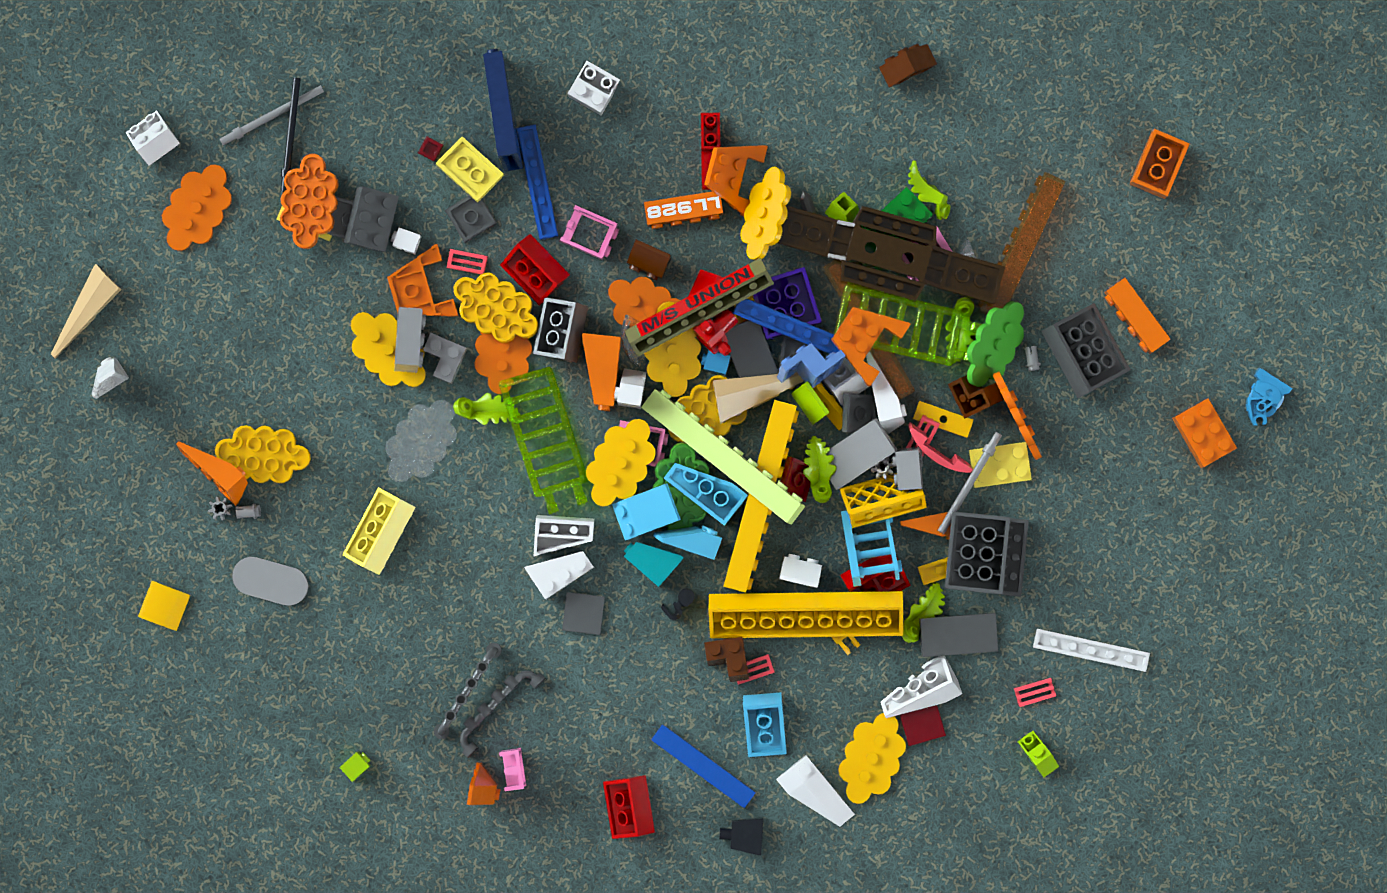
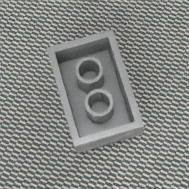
[394,307,426,373]

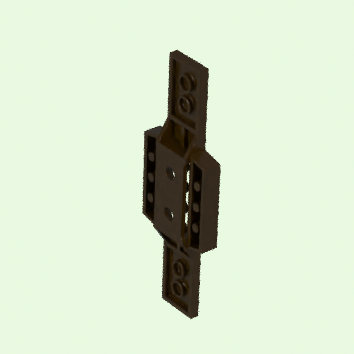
[776,206,1005,304]

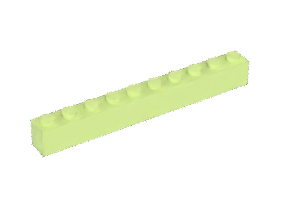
[641,389,805,525]

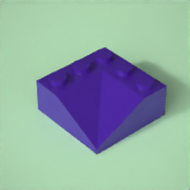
[753,267,822,341]

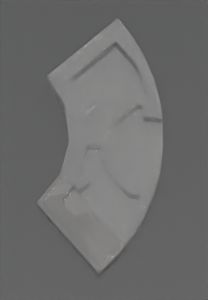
[621,315,645,366]

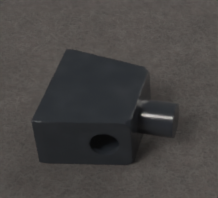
[719,817,763,856]

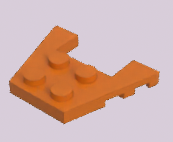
[704,145,768,217]
[387,244,458,317]
[831,307,911,387]

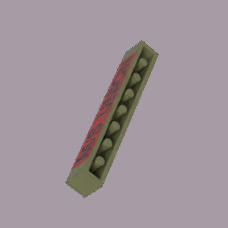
[625,258,774,356]

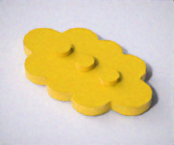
[740,167,791,260]
[454,273,538,343]
[644,301,701,397]
[351,312,426,387]
[668,375,747,442]
[586,419,656,506]
[215,425,311,484]
[838,713,906,804]

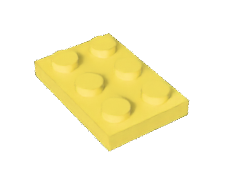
[436,137,504,203]
[969,442,1032,488]

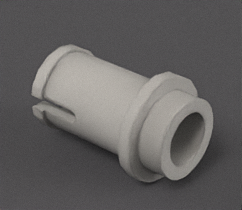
[1024,346,1041,371]
[236,504,261,519]

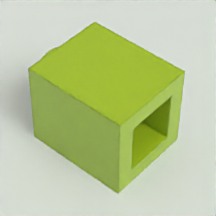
[339,751,371,782]

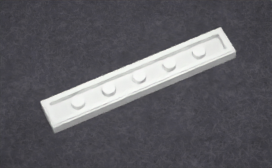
[1033,629,1150,672]

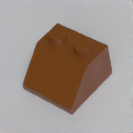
[627,239,671,281]

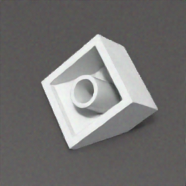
[823,358,869,406]
[779,554,822,588]

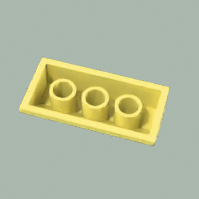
[343,487,415,575]

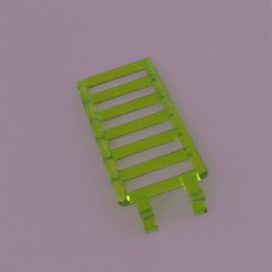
[834,284,982,366]
[499,367,588,515]

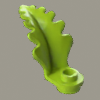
[908,160,951,220]
[945,297,977,364]
[453,393,521,425]
[803,436,836,503]
[902,583,945,643]

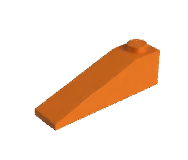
[176,441,248,506]
[467,762,501,805]

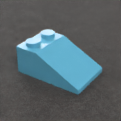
[612,484,681,541]
[653,525,722,560]
[743,692,787,757]

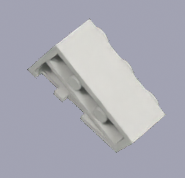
[614,368,647,409]
[534,515,594,556]
[524,551,594,599]

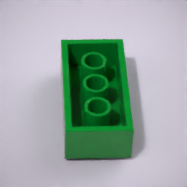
[863,187,933,269]

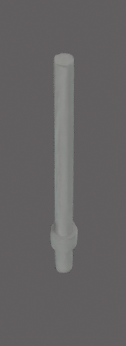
[220,85,324,145]
[937,432,1002,534]

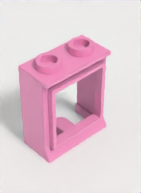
[560,205,619,260]
[499,748,526,791]

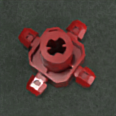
[692,309,739,356]

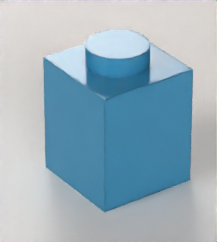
[701,350,730,376]

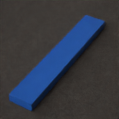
[517,125,558,240]
[733,299,839,354]
[651,724,756,808]

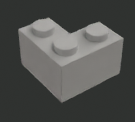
[423,333,467,384]
[892,447,923,490]

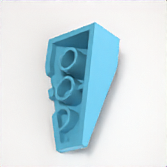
[664,463,748,526]

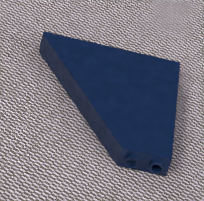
[483,49,523,172]

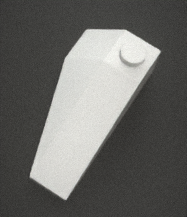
[866,352,907,434]
[92,357,129,399]
[776,755,855,827]

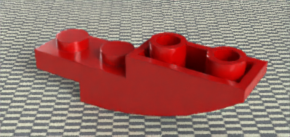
[701,112,720,190]

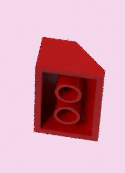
[500,234,570,306]
[840,554,911,592]
[603,775,655,839]

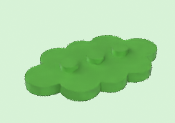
[967,301,1024,387]
[652,442,709,530]

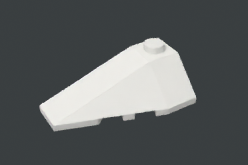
[881,656,962,718]

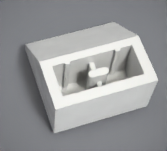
[567,61,620,115]
[126,110,180,165]

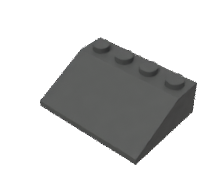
[1041,303,1130,398]

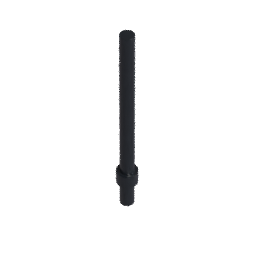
[280,78,301,192]

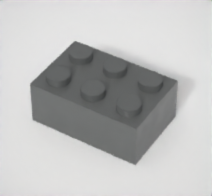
[344,186,399,252]
[533,298,588,363]

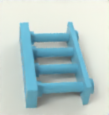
[841,511,902,587]

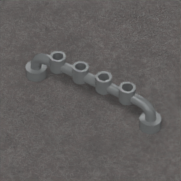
[434,643,502,739]
[460,670,546,758]

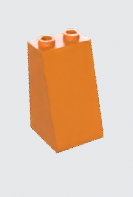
[582,333,622,411]

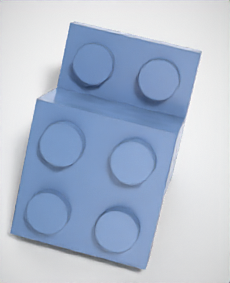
[777,343,846,388]

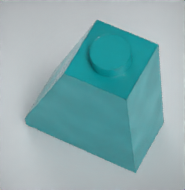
[624,542,684,587]

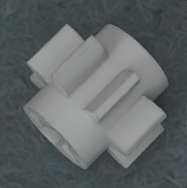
[208,497,233,520]

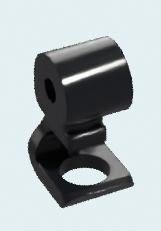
[661,588,695,620]

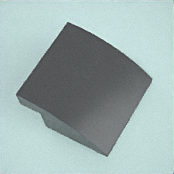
[945,511,1029,597]

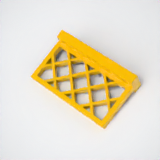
[839,473,927,528]

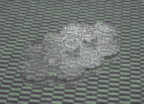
[385,400,457,482]

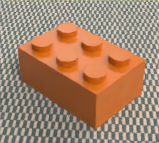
[1130,129,1190,199]
[1172,398,1237,468]

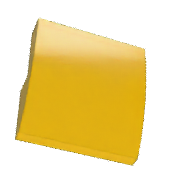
[138,581,190,631]

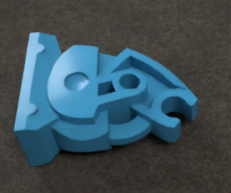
[1246,368,1293,426]

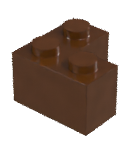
[879,44,937,88]
[948,375,1004,419]
[704,637,749,682]

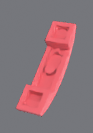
[908,422,973,473]

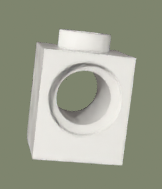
[391,228,422,255]

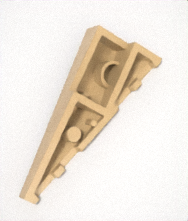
[51,264,122,358]
[713,372,803,424]

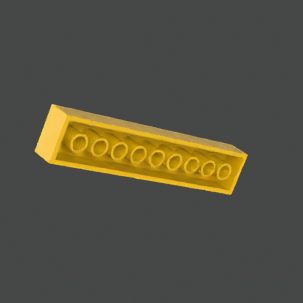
[723,400,799,593]
[708,591,903,638]

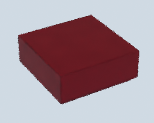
[418,136,444,162]

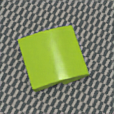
[791,381,830,425]

